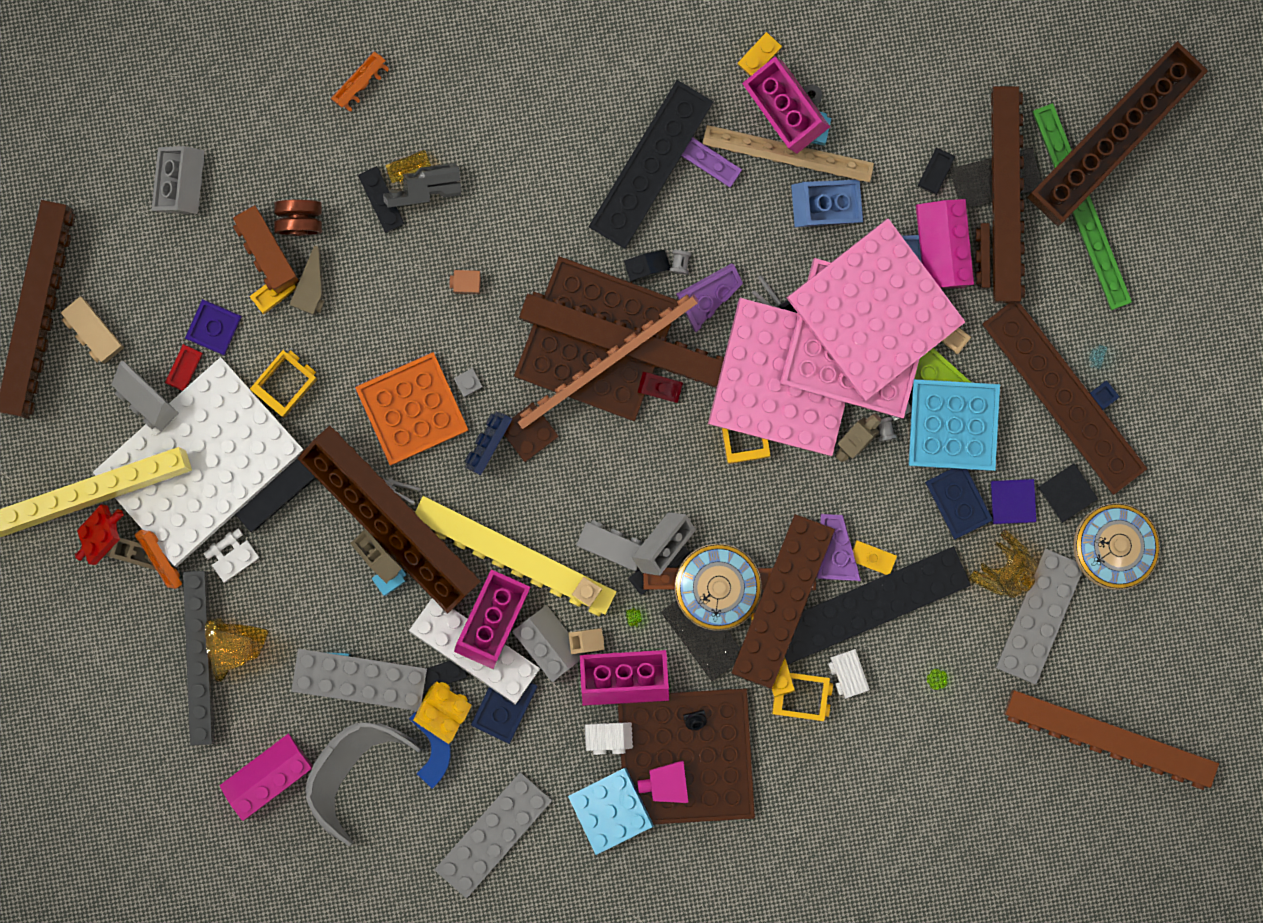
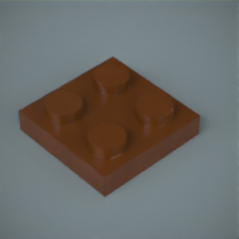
[504,402,559,462]

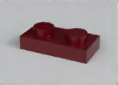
[638,372,683,403]

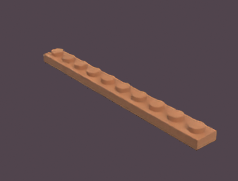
[518,294,699,429]

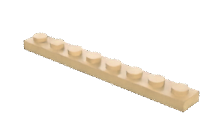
[703,125,874,182]

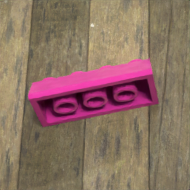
[916,199,974,289]
[219,733,313,821]

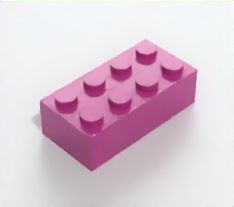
[742,56,830,154]
[454,569,531,669]
[580,650,669,706]

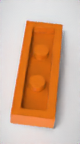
[134,530,182,589]

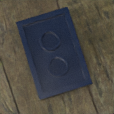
[465,411,512,476]
[925,469,993,540]
[471,682,538,744]

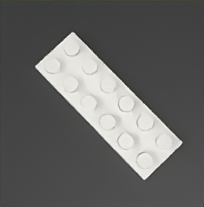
[409,598,540,705]

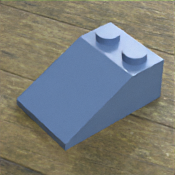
[791,180,863,228]

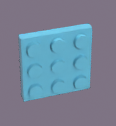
[568,768,654,855]

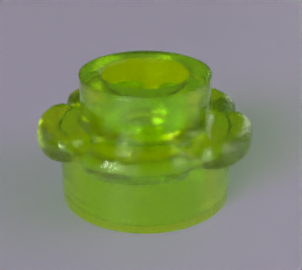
[626,607,642,628]
[926,669,948,690]

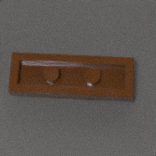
[975,223,990,290]

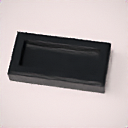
[917,147,956,195]

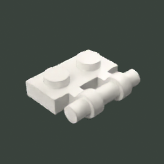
[203,528,260,583]

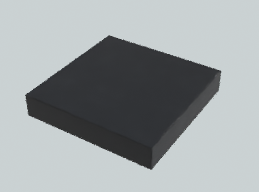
[1038,463,1098,523]

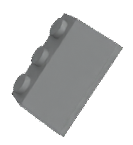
[151,146,205,215]
[111,360,178,431]
[512,605,586,682]

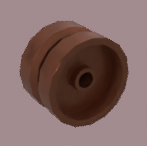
[274,200,322,236]

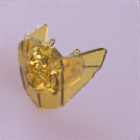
[968,529,1037,598]
[205,617,269,682]

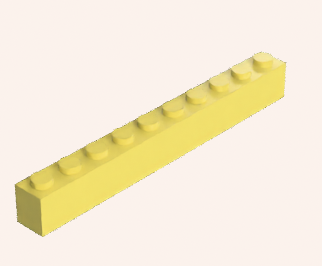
[0,447,192,537]
[415,496,617,617]

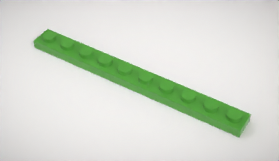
[1032,103,1132,310]

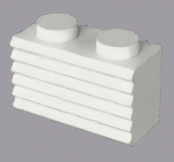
[828,649,870,699]
[585,722,633,755]

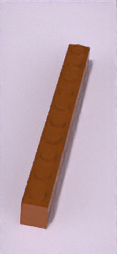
[1004,690,1219,790]

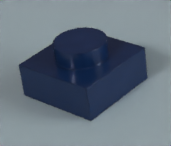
[1090,380,1119,410]

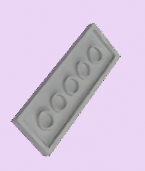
[995,549,1082,685]
[291,649,427,711]
[434,772,553,899]

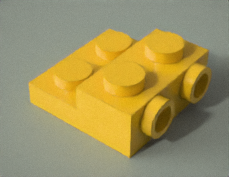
[413,682,472,744]

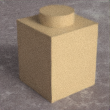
[572,577,602,607]
[568,628,605,654]

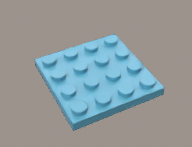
[908,379,1000,471]

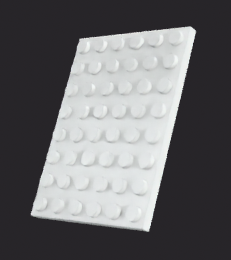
[93,357,304,567]

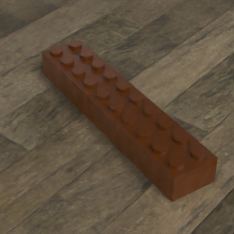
[1027,41,1208,227]
[0,200,76,419]
[297,426,481,614]

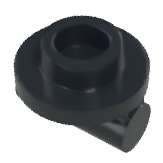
[683,710,707,730]

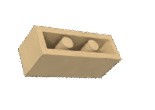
[61,296,124,364]

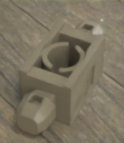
[836,414,881,462]

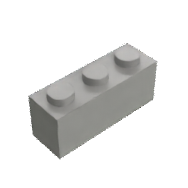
[632,512,696,575]
[576,520,643,572]

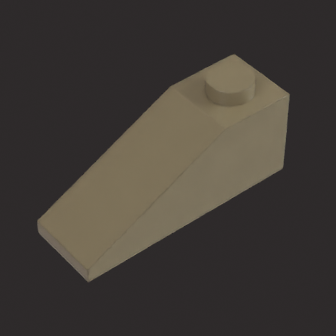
[289,245,325,316]
[350,529,402,584]
[105,537,171,571]

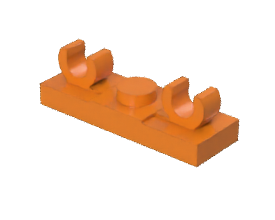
[331,52,389,111]

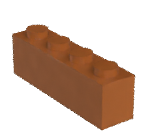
[233,205,299,294]

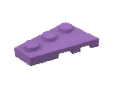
[676,263,743,332]
[817,514,861,581]

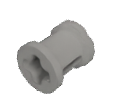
[669,250,692,275]
[878,417,898,442]

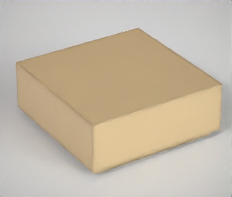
[941,328,971,355]

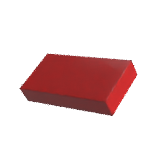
[165,344,203,391]

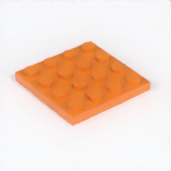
[355,352,469,466]

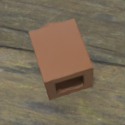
[450,270,481,294]

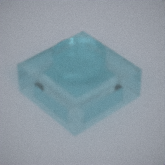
[1088,345,1108,369]

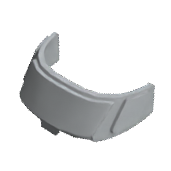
[305,722,423,847]

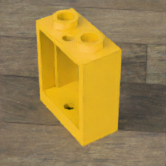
[250,350,318,418]
[721,428,770,464]
[772,673,833,721]

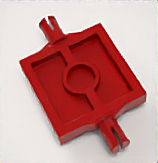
[75,504,124,565]

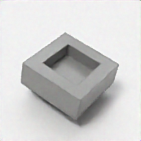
[454,368,483,397]

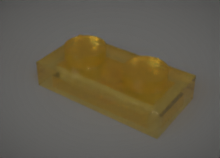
[385,150,431,183]

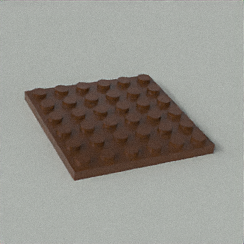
[514,256,678,422]
[618,688,755,825]

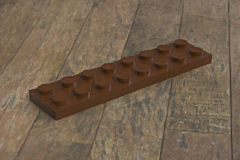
[731,514,835,690]

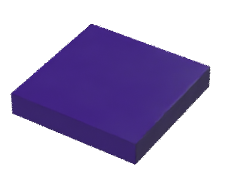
[185,299,242,356]
[990,479,1036,524]

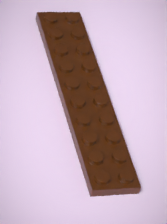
[981,303,1147,495]

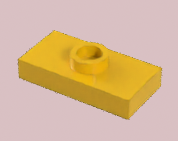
[853,540,897,575]

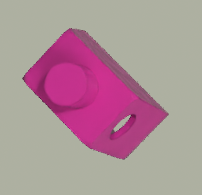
[637,761,688,803]

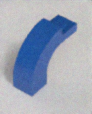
[409,712,451,789]

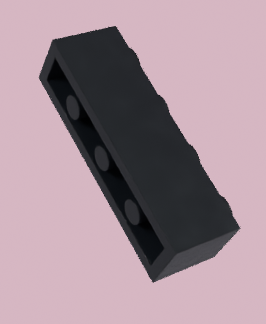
[235,459,316,533]

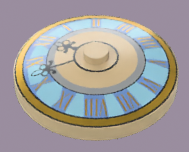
[1074,503,1160,590]
[674,544,761,630]

